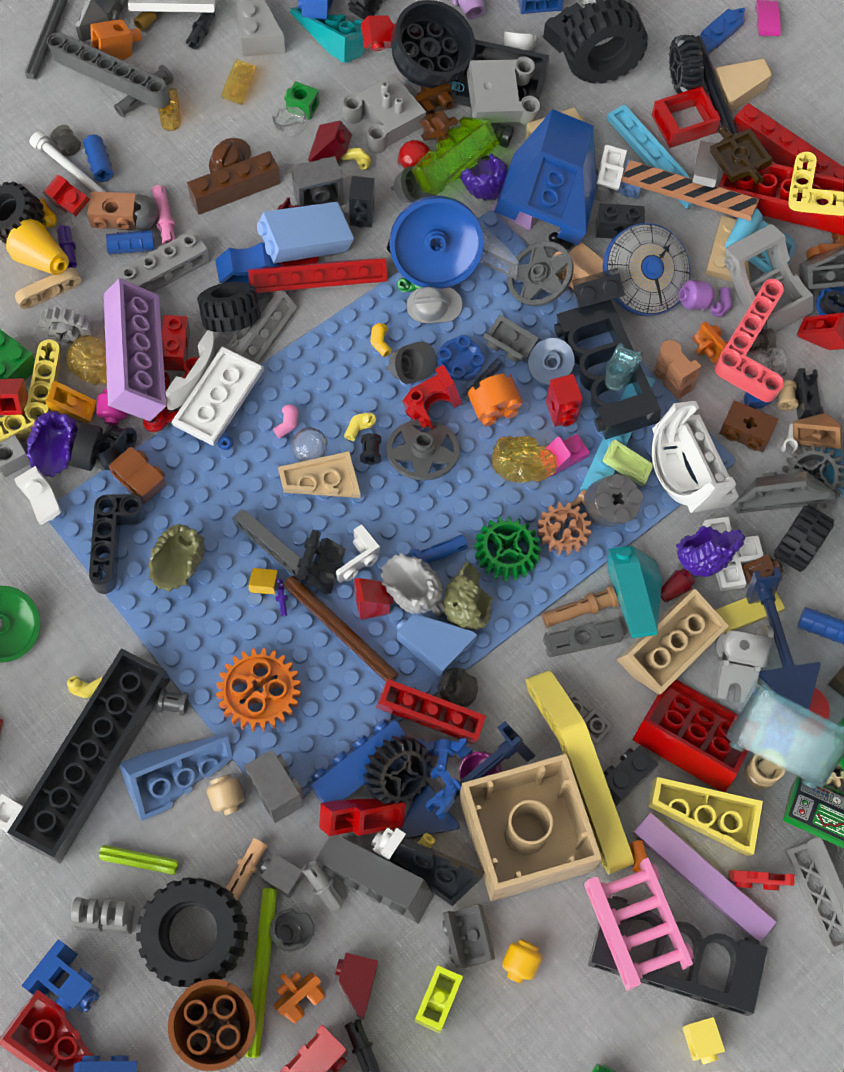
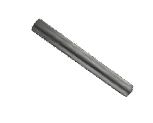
[24,0,68,80]

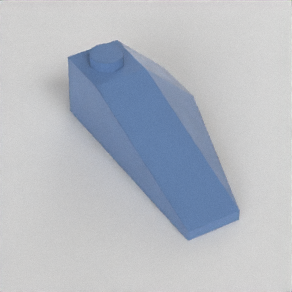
[119,734,233,821]

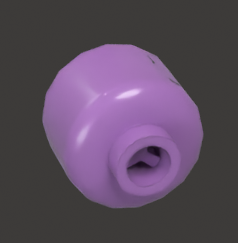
[679,280,715,311]

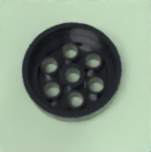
[391,0,475,88]

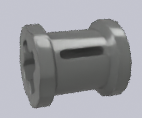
[158,689,189,716]

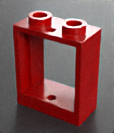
[651,86,721,148]

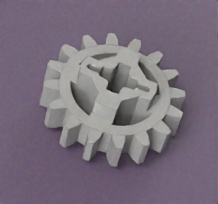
[39,307,93,344]

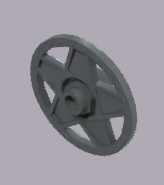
[507,241,574,306]
[387,420,459,480]

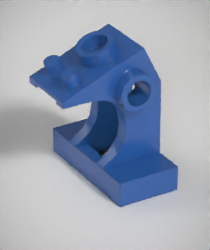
[21,939,100,1013]

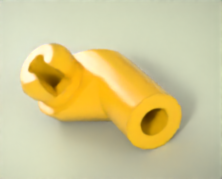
[39,198,57,228]
[370,323,392,357]

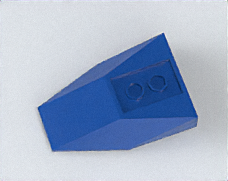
[494,109,597,245]

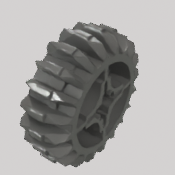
[782,444,844,509]

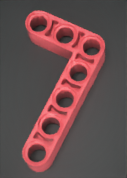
[715,279,784,402]

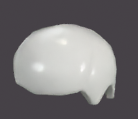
[504,31,536,51]

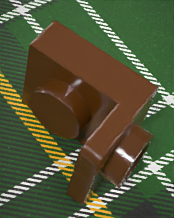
[742,554,784,584]

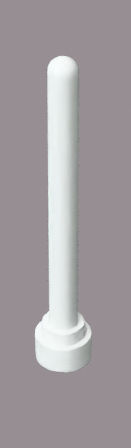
[30,131,106,192]

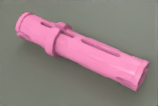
[152,185,176,244]

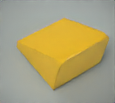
[249,568,278,595]

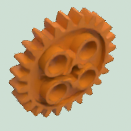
[216,648,301,732]

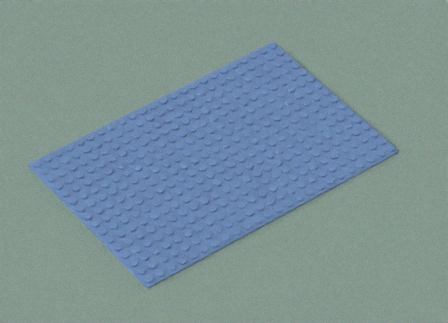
[48,210,735,796]

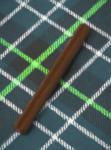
[284,576,399,682]

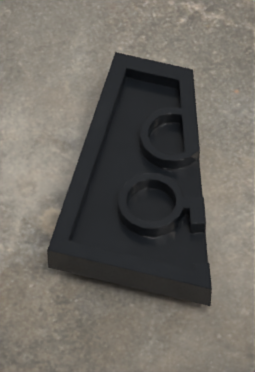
[389,837,485,906]

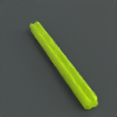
[245,888,277,1058]

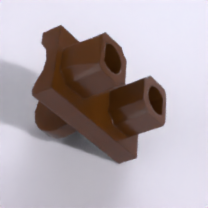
[414,83,454,115]
[419,110,459,147]

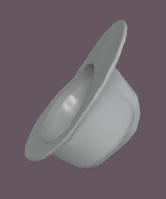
[407,287,462,323]

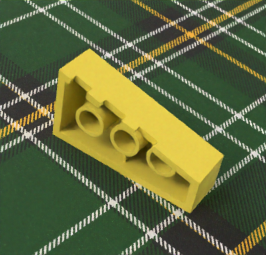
[648,777,763,857]

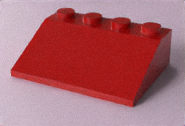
[632,679,759,792]

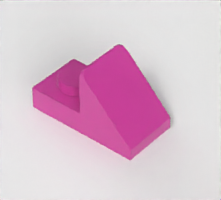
[536,434,590,478]

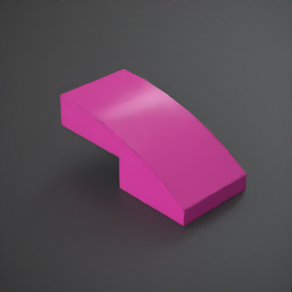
[755,0,781,36]

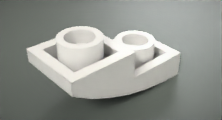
[371,828,406,860]

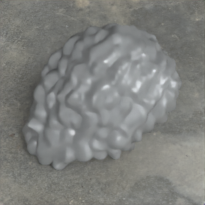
[381,553,443,615]

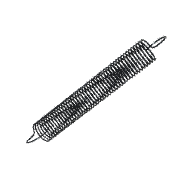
[460,355,505,405]

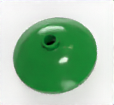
[0,585,40,663]

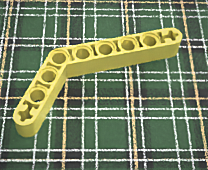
[0,339,61,443]
[525,670,634,874]

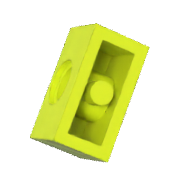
[414,965,463,1034]

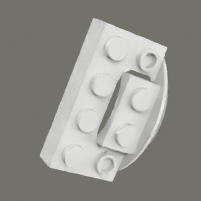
[652,401,739,513]

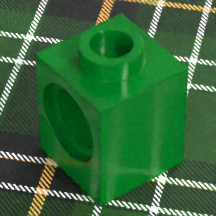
[284,81,320,120]

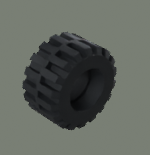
[0,181,45,244]
[197,282,260,332]
[774,504,834,572]

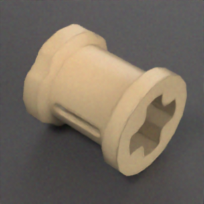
[777,380,799,411]

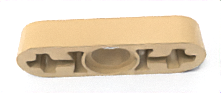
[15,268,82,309]

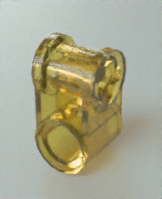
[157,88,181,131]

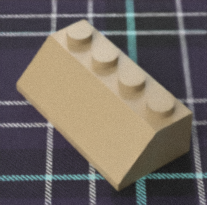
[616,588,729,694]

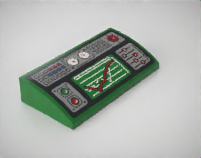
[782,773,844,848]

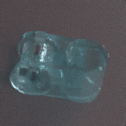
[605,343,643,391]

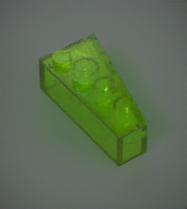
[412,116,499,195]

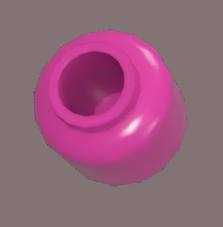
[96,389,128,425]

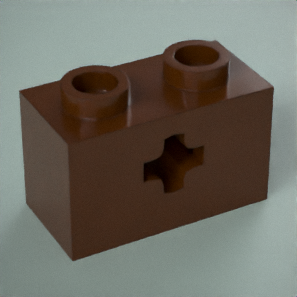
[719,400,778,452]

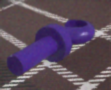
[275,578,288,617]

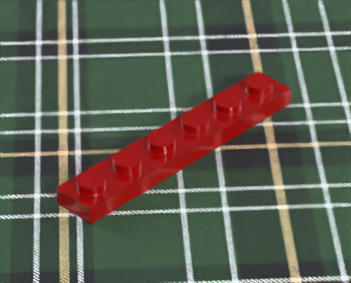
[248,257,387,293]

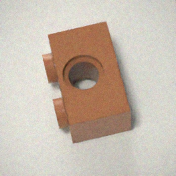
[87,192,138,230]

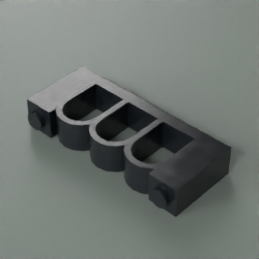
[554,300,661,440]
[588,896,768,1016]

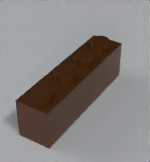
[187,151,281,215]

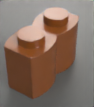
[109,447,166,504]

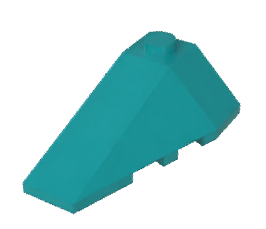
[290,7,365,63]
[608,546,662,638]

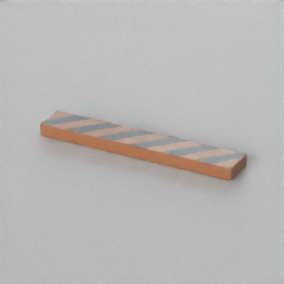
[622,160,759,221]

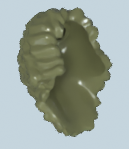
[148,524,206,592]
[443,562,493,631]

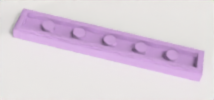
[632,812,776,942]

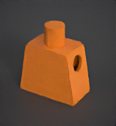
[91,19,142,61]

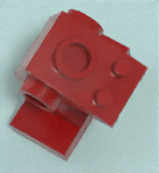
[402,365,462,430]

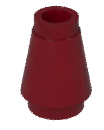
[661,568,695,603]

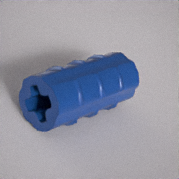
[83,135,114,182]
[106,230,155,254]
[797,606,844,645]

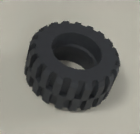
[561,0,648,84]
[136,877,248,988]

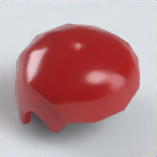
[397,140,432,168]

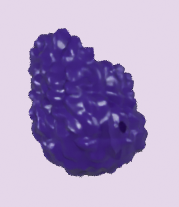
[457,153,508,201]
[26,411,79,477]
[676,526,745,577]

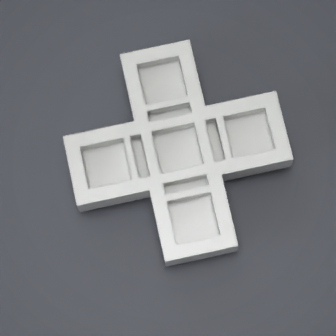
[703,517,764,591]

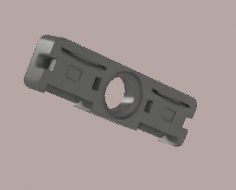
[543,617,624,657]

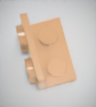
[553,242,603,290]

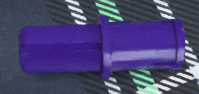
[57,225,77,268]

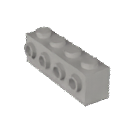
[114,229,210,292]

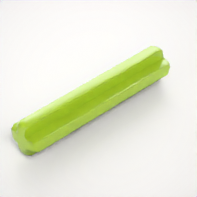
[99,845,179,875]

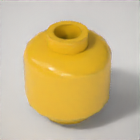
[502,939,542,984]

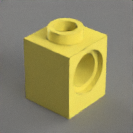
[682,1017,725,1064]

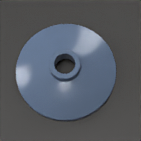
[528,338,575,385]

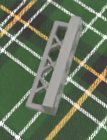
[226,291,297,363]
[785,837,844,955]

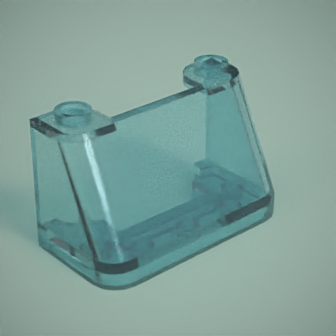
[726,681,844,790]

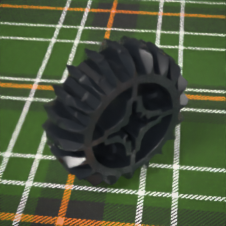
[668,34,704,94]
[363,734,433,804]

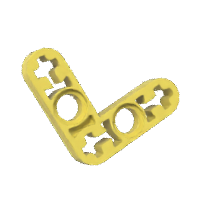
[788,152,844,216]

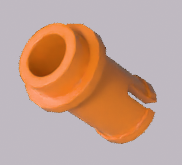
[629,840,652,873]

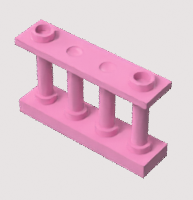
[584,858,694,991]

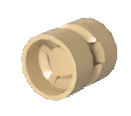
[744,748,786,790]

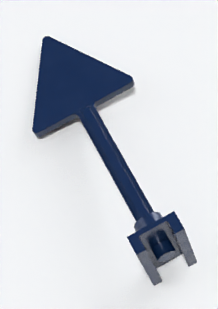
[746,568,821,719]
[401,721,536,839]

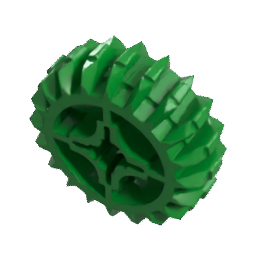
[474,515,542,583]

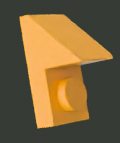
[45,380,97,423]

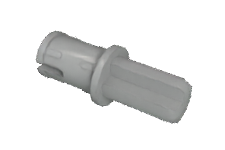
[302,860,344,912]

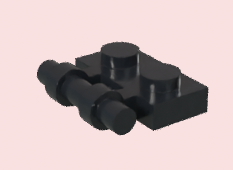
[297,530,346,594]

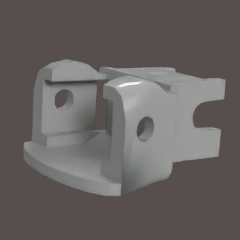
[711,625,774,705]

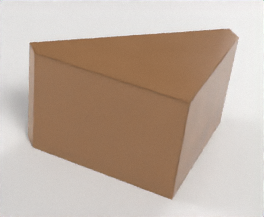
[793,413,842,449]

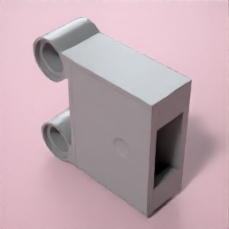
[467,57,540,125]
[343,74,426,154]

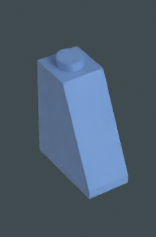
[396,613,477,679]

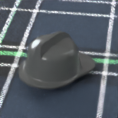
[391,165,439,203]
[385,342,437,384]

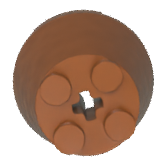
[168,979,257,1071]

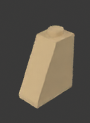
[715,58,772,113]

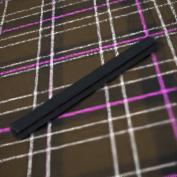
[696,35,739,134]

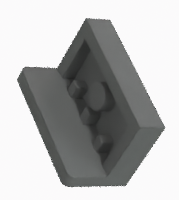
[482,314,540,363]
[442,904,495,968]

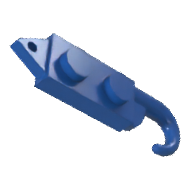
[700,8,745,54]

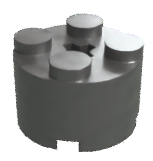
[584,474,643,527]

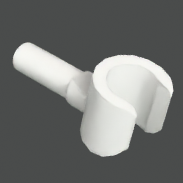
[781,424,798,454]

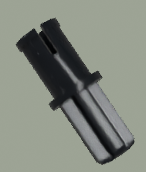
[344,1019,380,1072]

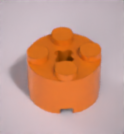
[468,373,523,426]

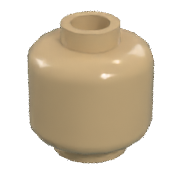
[206,774,245,815]

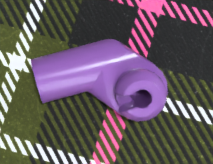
[710,287,732,317]

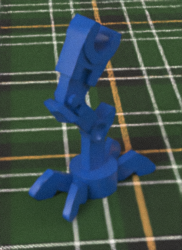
[417,738,473,820]

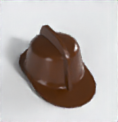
[208,138,251,173]

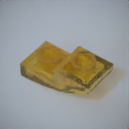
[221,59,257,106]

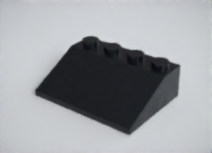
[451,39,549,112]

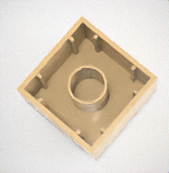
[459,754,602,902]

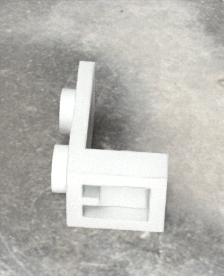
[15,466,62,525]
[336,524,380,583]

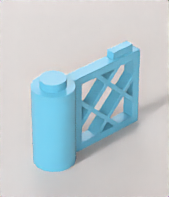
[725,208,798,273]

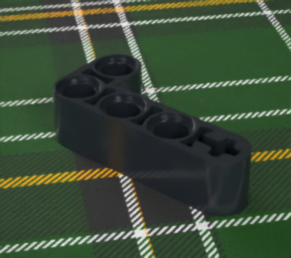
[89,494,146,594]

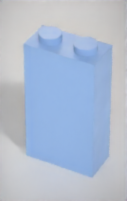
[257,202,354,263]

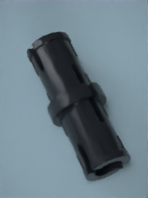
[186,12,215,49]

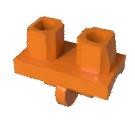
[692,321,729,365]
[273,972,325,1024]

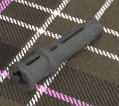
[114,65,174,117]

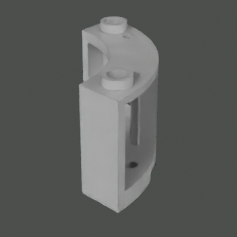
[725,224,813,336]

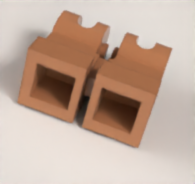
[654,340,701,399]

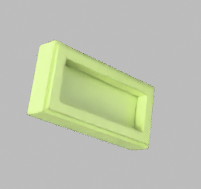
[602,439,653,486]

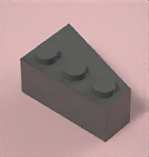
[799,245,844,289]

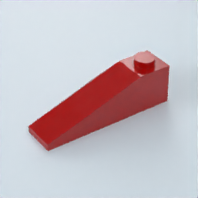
[0,990,94,1072]

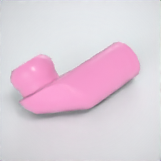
[273,404,299,439]

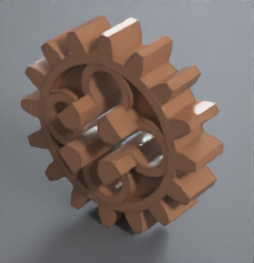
[537,502,591,556]

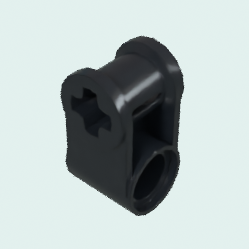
[94,424,137,470]

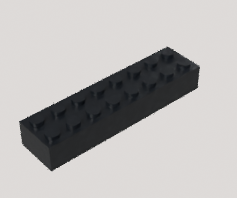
[7,648,170,864]

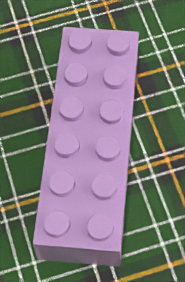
[104,278,166,421]

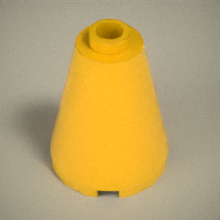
[6,219,69,275]

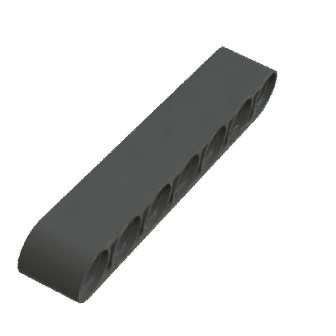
[47,33,171,108]

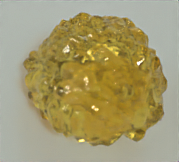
[66,336,107,385]
[491,436,557,483]

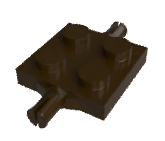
[710,125,772,185]

